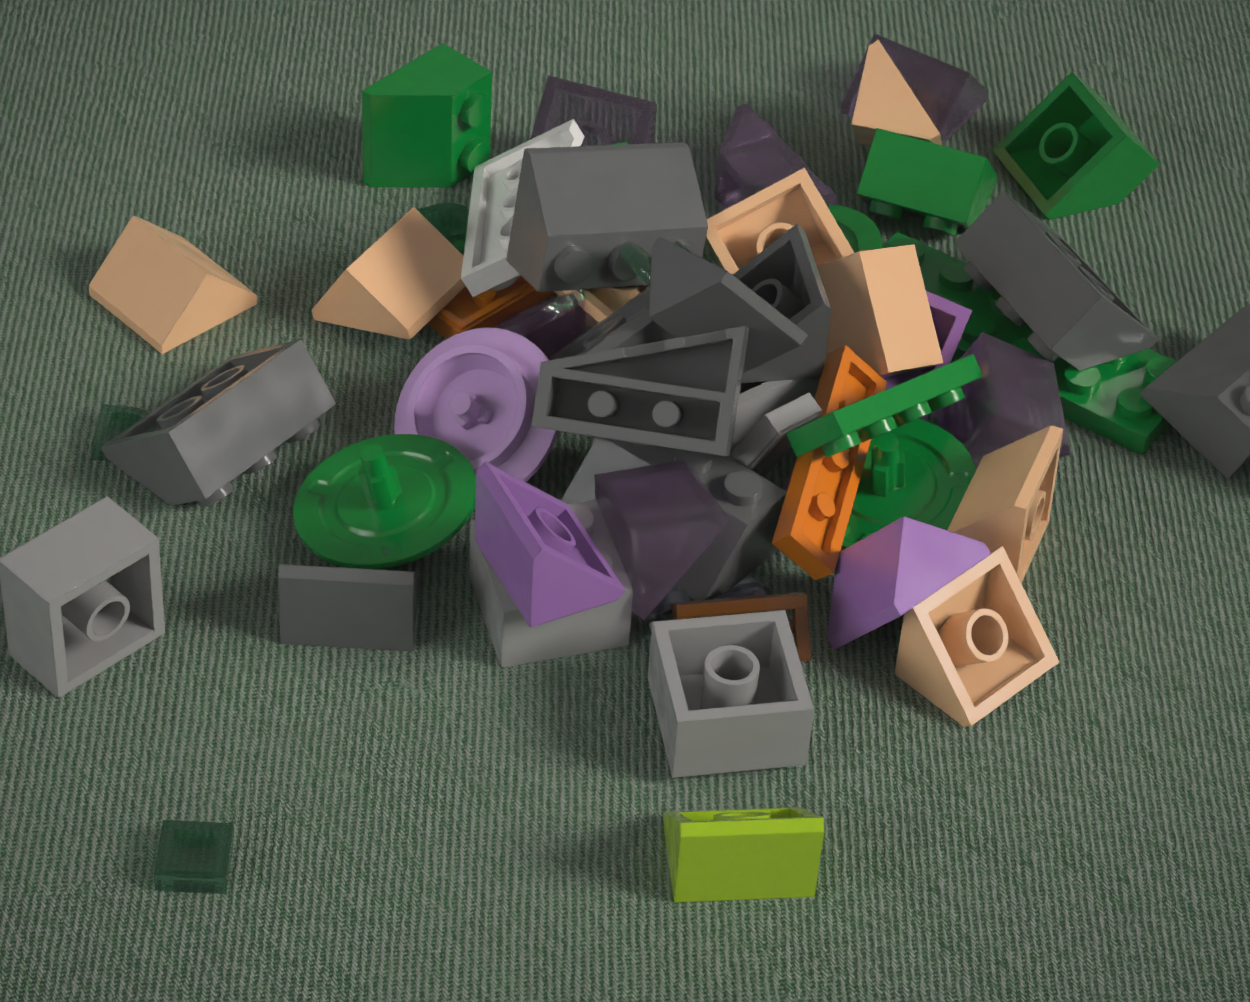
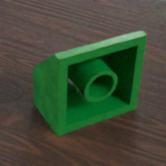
[362,43,492,188]
[992,72,1160,220]
[857,128,998,237]

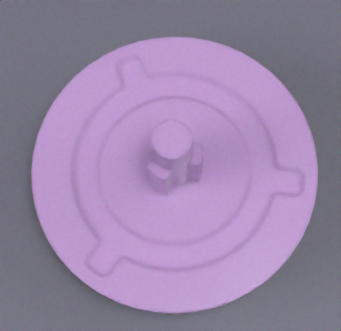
[394,328,559,482]

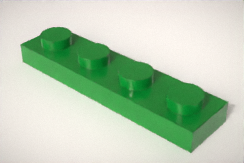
[786,354,983,458]

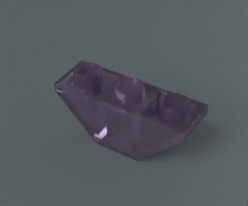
[714,104,838,209]

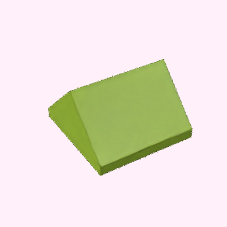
[663,807,824,903]

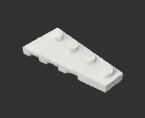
[461,119,584,297]

